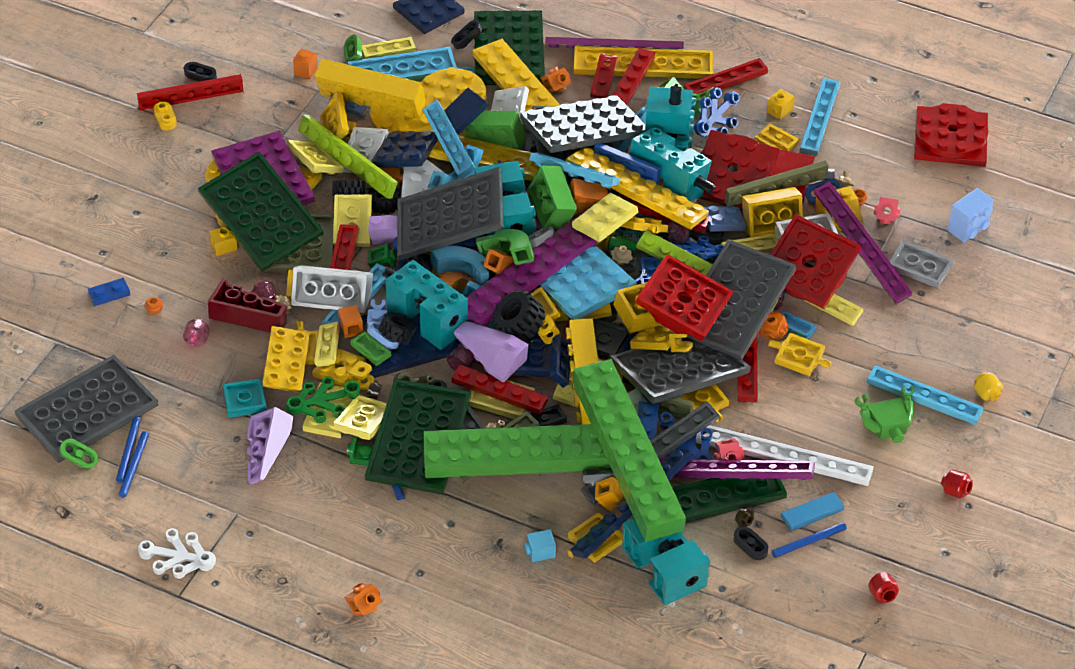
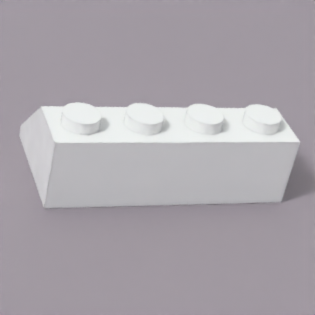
[291,265,373,313]

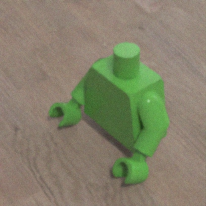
[854,385,914,443]

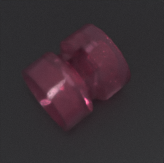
[447,343,477,371]

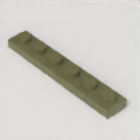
[725,160,829,207]

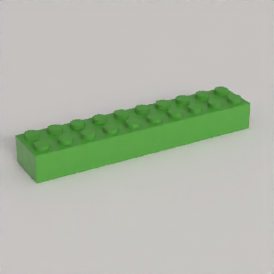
[573,359,686,542]
[424,424,611,478]

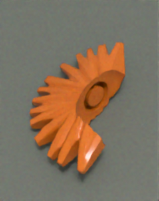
[439,271,476,291]

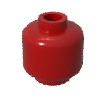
[941,470,973,498]
[868,572,899,603]

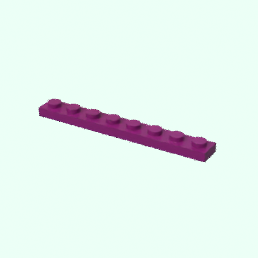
[545,37,684,49]
[814,181,912,304]
[659,459,815,480]

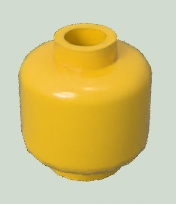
[974,372,1003,401]

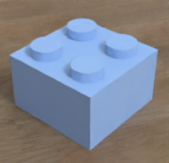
[948,188,994,243]

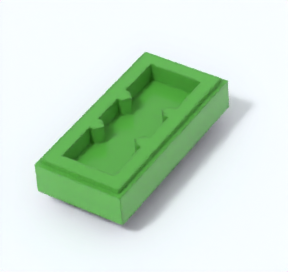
[351,331,391,366]

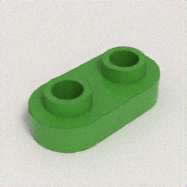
[344,35,362,62]
[59,439,98,469]

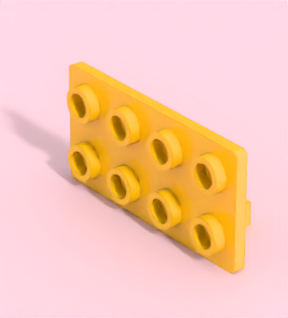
[262,326,310,393]

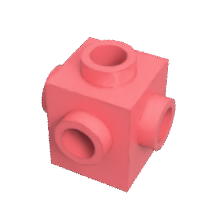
[874,197,901,224]
[714,438,744,460]

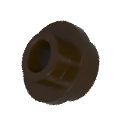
[366,381,382,400]
[735,508,754,527]

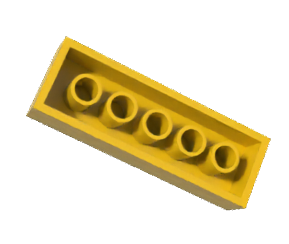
[314,58,426,118]

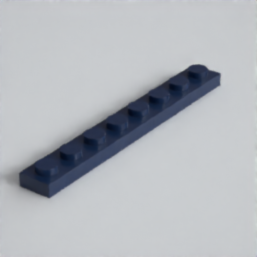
[570,449,693,559]

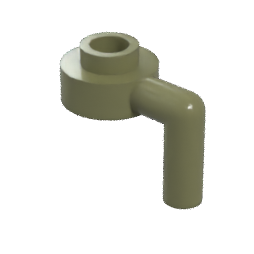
[393,372,434,384]

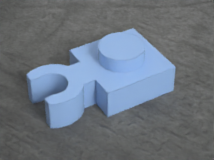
[367,300,387,328]

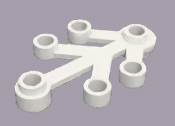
[138,528,216,579]

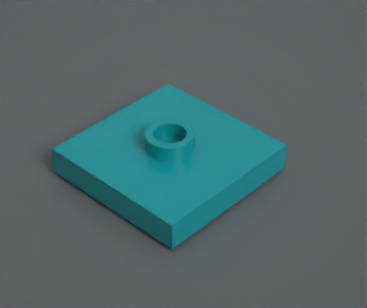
[222,378,267,418]

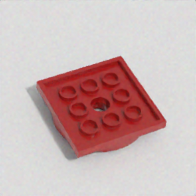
[914,103,988,167]
[699,130,780,211]
[770,214,862,309]
[634,254,734,342]

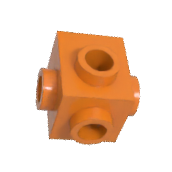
[540,66,571,93]
[759,312,788,341]
[344,583,382,615]

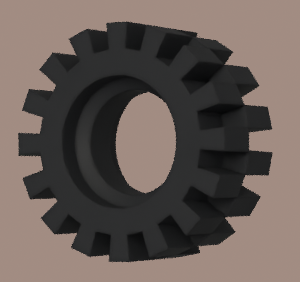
[332,180,365,196]
[368,186,401,215]
[379,312,417,344]

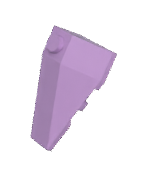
[368,215,398,245]
[454,321,528,382]
[247,407,293,484]

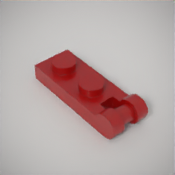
[590,53,618,99]

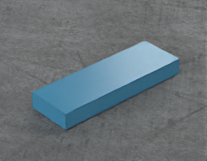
[781,492,844,531]

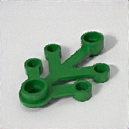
[285,377,360,423]

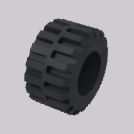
[492,290,545,342]

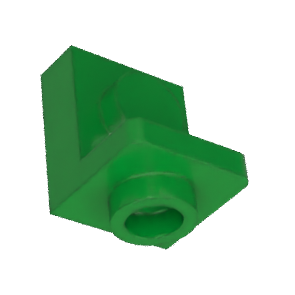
[368,243,398,269]
[347,437,374,466]

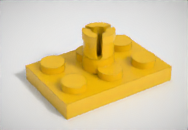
[320,92,356,140]

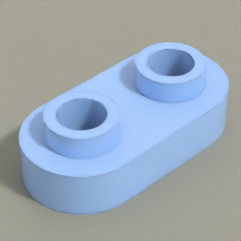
[367,321,399,350]

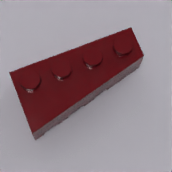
[208,278,287,333]

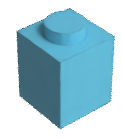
[524,529,556,562]

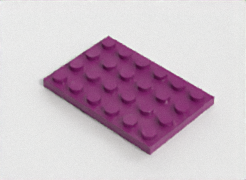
[211,131,315,205]

